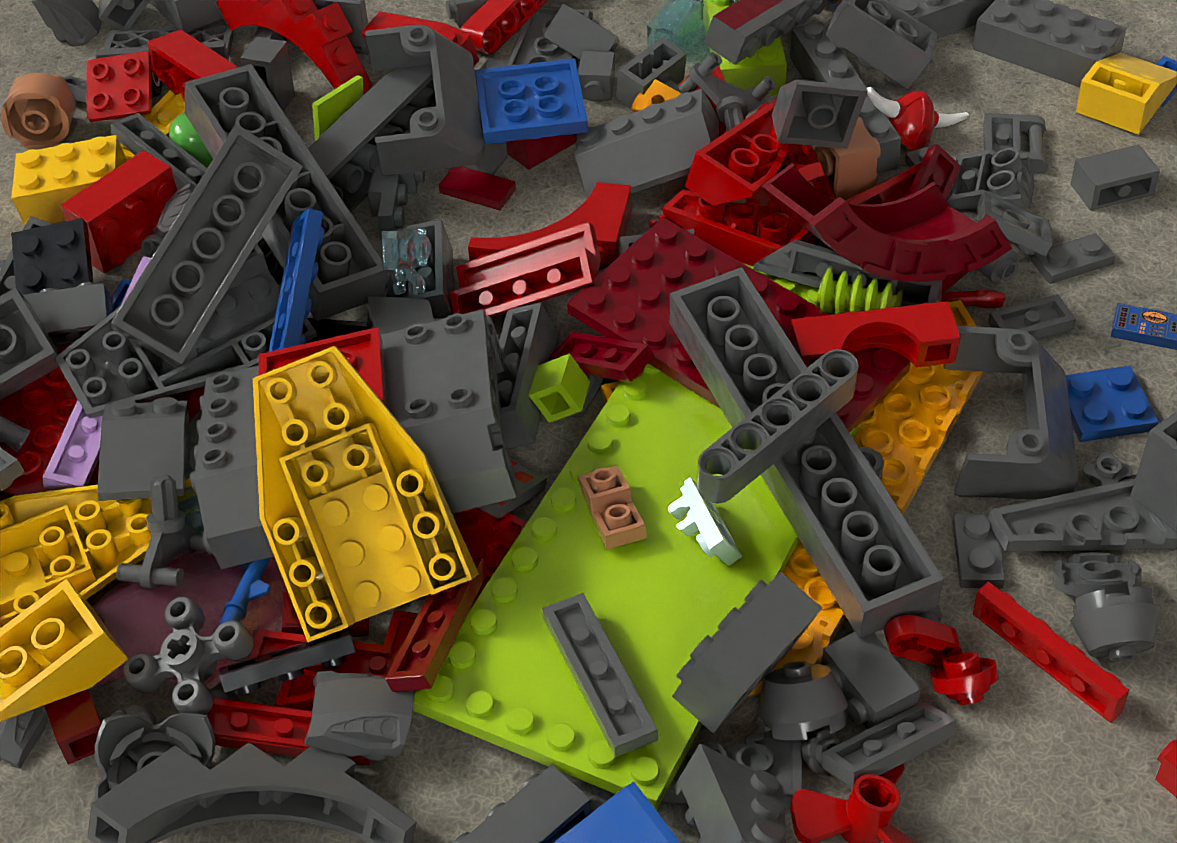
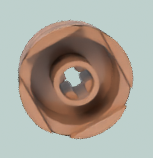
[1,73,76,149]

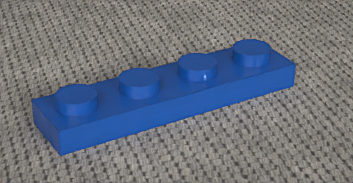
[269,208,324,352]

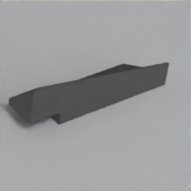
[753,239,942,307]

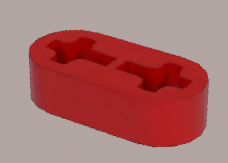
[884,615,962,666]

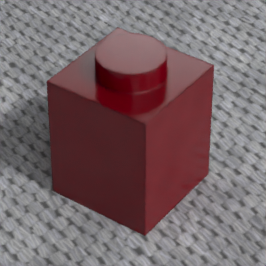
[44,689,102,765]

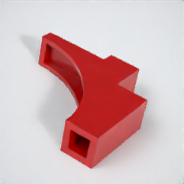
[468,182,632,292]

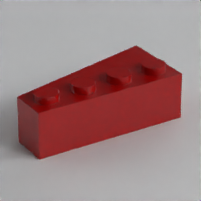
[147,29,238,102]

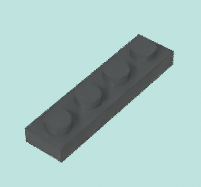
[542,593,658,757]

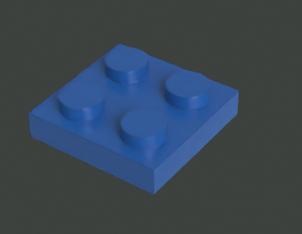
[1066,366,1159,442]

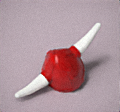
[867,87,969,151]

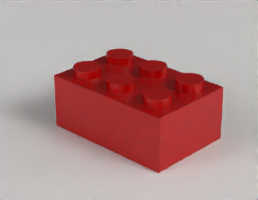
[61,150,178,274]

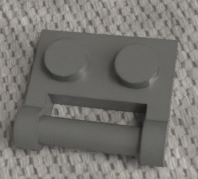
[983,113,1048,173]

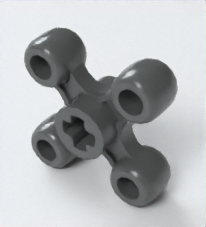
[123,596,254,715]

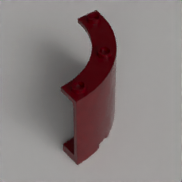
[762,163,1012,282]

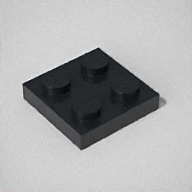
[11,218,94,295]

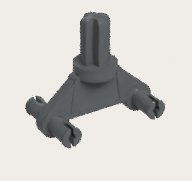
[679,52,776,131]
[116,475,206,589]

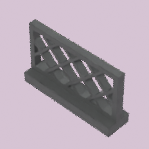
[95,23,234,61]

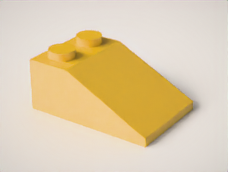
[0,579,128,722]

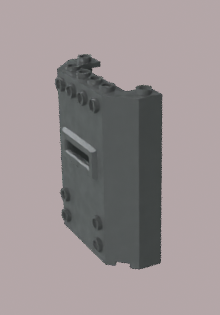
[190,309,516,569]

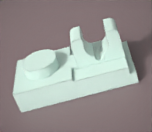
[668,477,742,566]

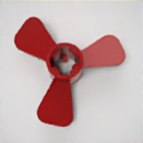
[790,763,917,843]

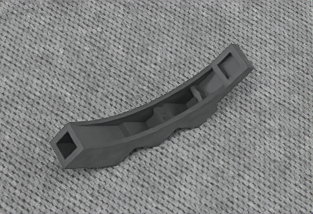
[87,742,417,843]

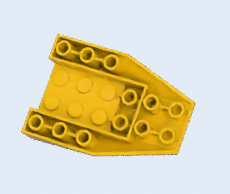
[253,346,479,642]
[0,485,153,628]

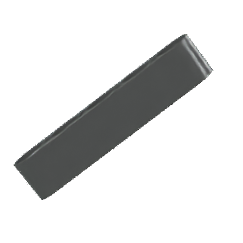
[697,349,859,504]

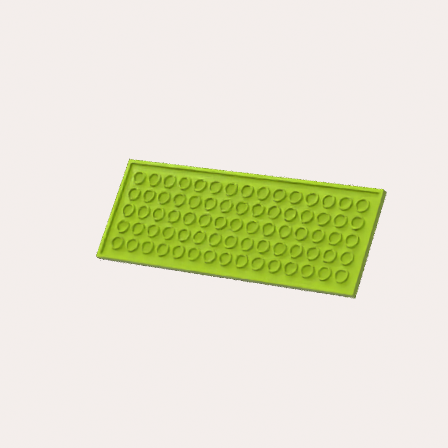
[413,264,863,811]

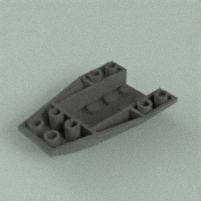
[55,243,317,418]

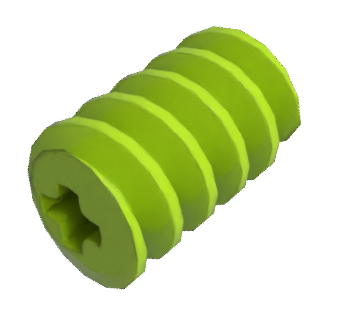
[816,268,903,315]

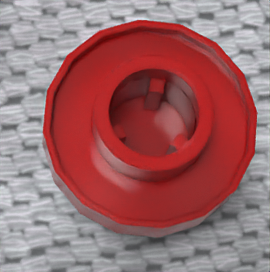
[931,652,999,705]

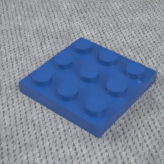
[475,58,588,144]

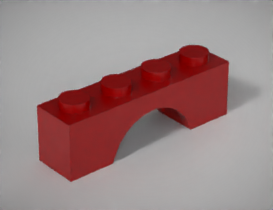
[789,301,961,368]

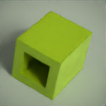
[528,353,590,423]

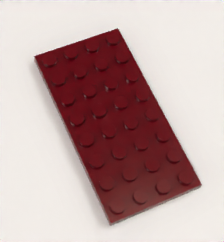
[567,217,911,433]

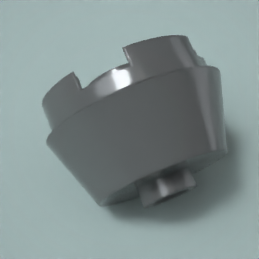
[1070,586,1161,662]
[757,661,848,740]

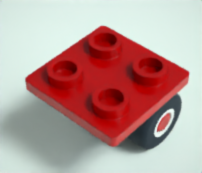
[87,51,163,122]

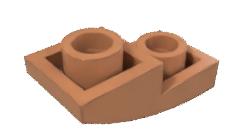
[578,466,647,549]

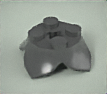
[94,712,215,801]

